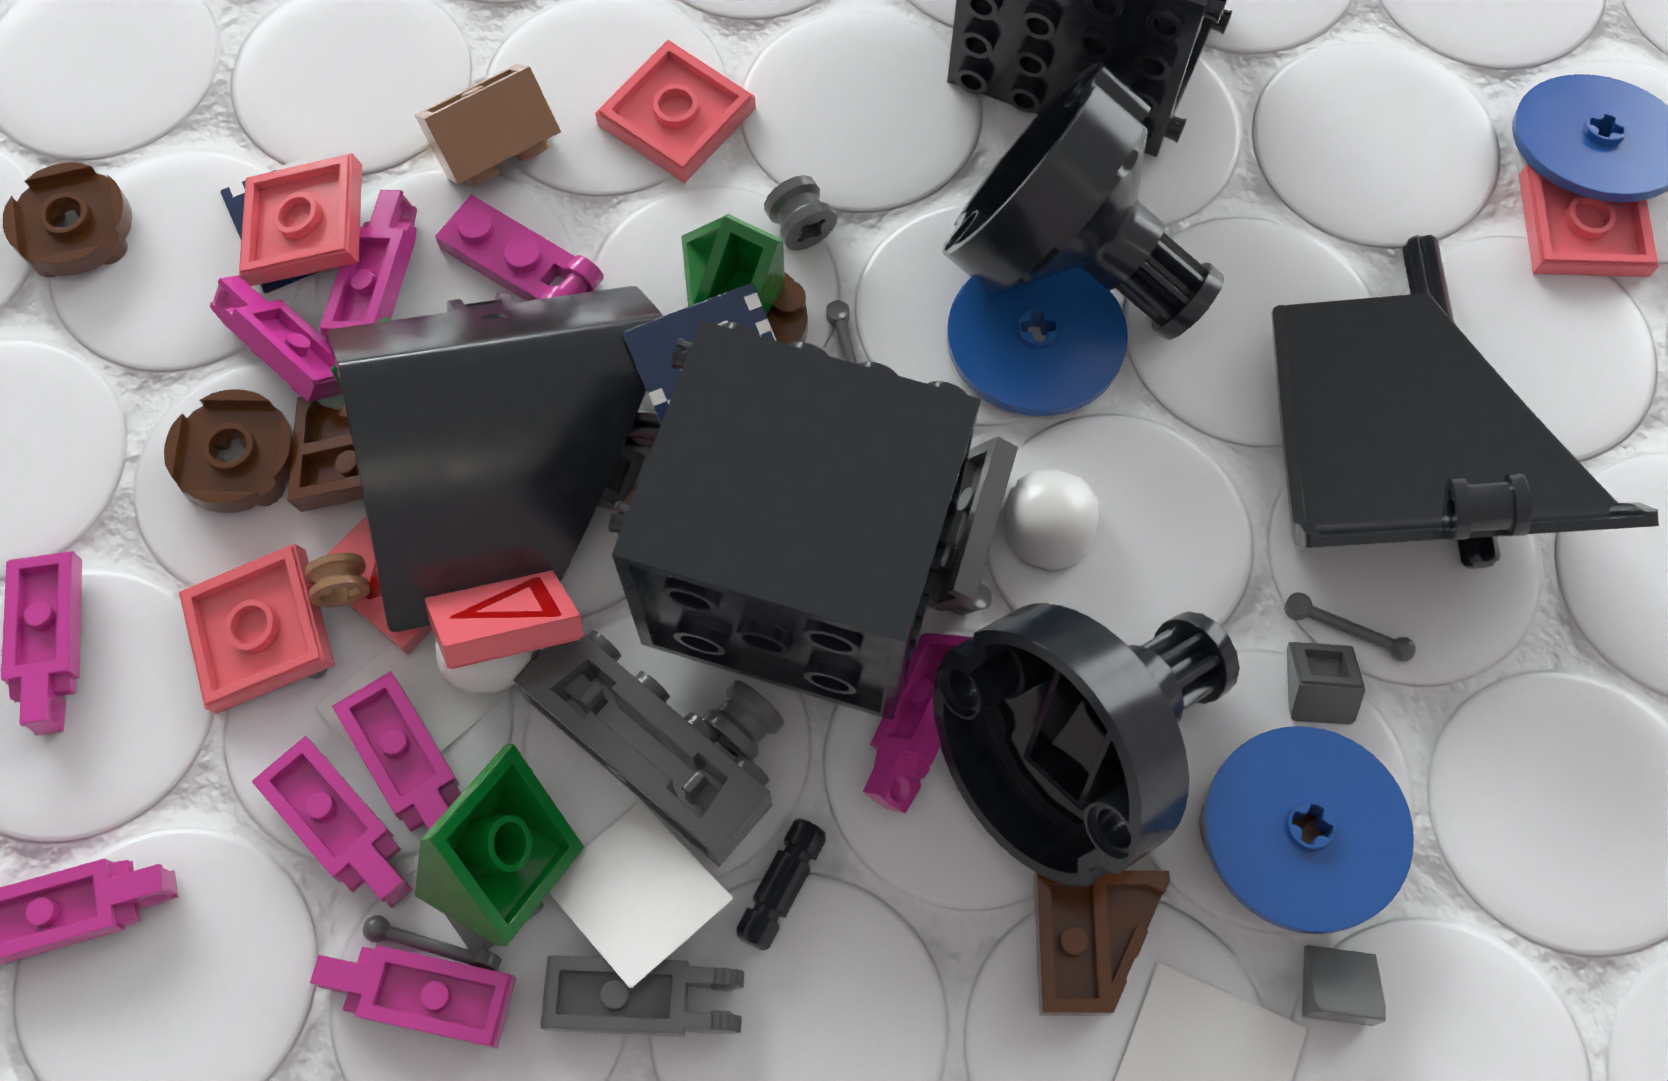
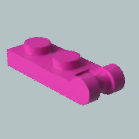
[435,194,604,301]

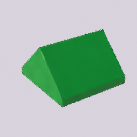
[415,744,585,946]

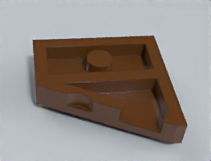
[287,396,363,512]
[1034,871,1170,1016]

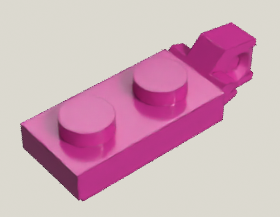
[319,190,417,339]
[210,275,343,402]
[1,551,82,736]
[863,633,971,814]
[332,671,461,832]
[252,736,413,908]
[0,858,179,965]
[310,945,517,1049]

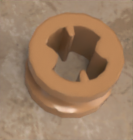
[304,553,371,607]

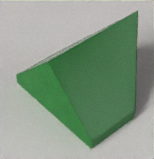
[681,214,785,315]

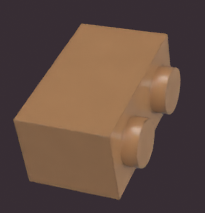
[415,64,561,187]

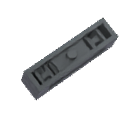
[514,630,772,867]

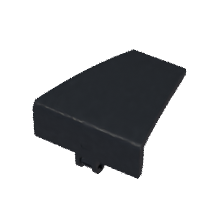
[327,286,663,632]
[1271,293,1659,548]

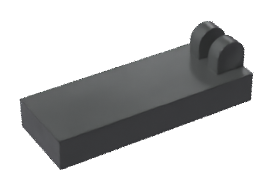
[928,436,1018,615]

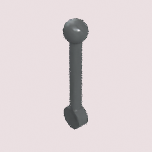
[826,300,858,364]
[1284,592,1416,662]
[362,915,502,971]

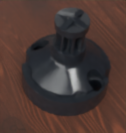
[942,62,1224,340]
[933,603,1240,886]

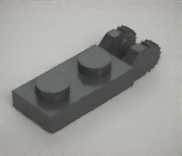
[540,955,744,1036]

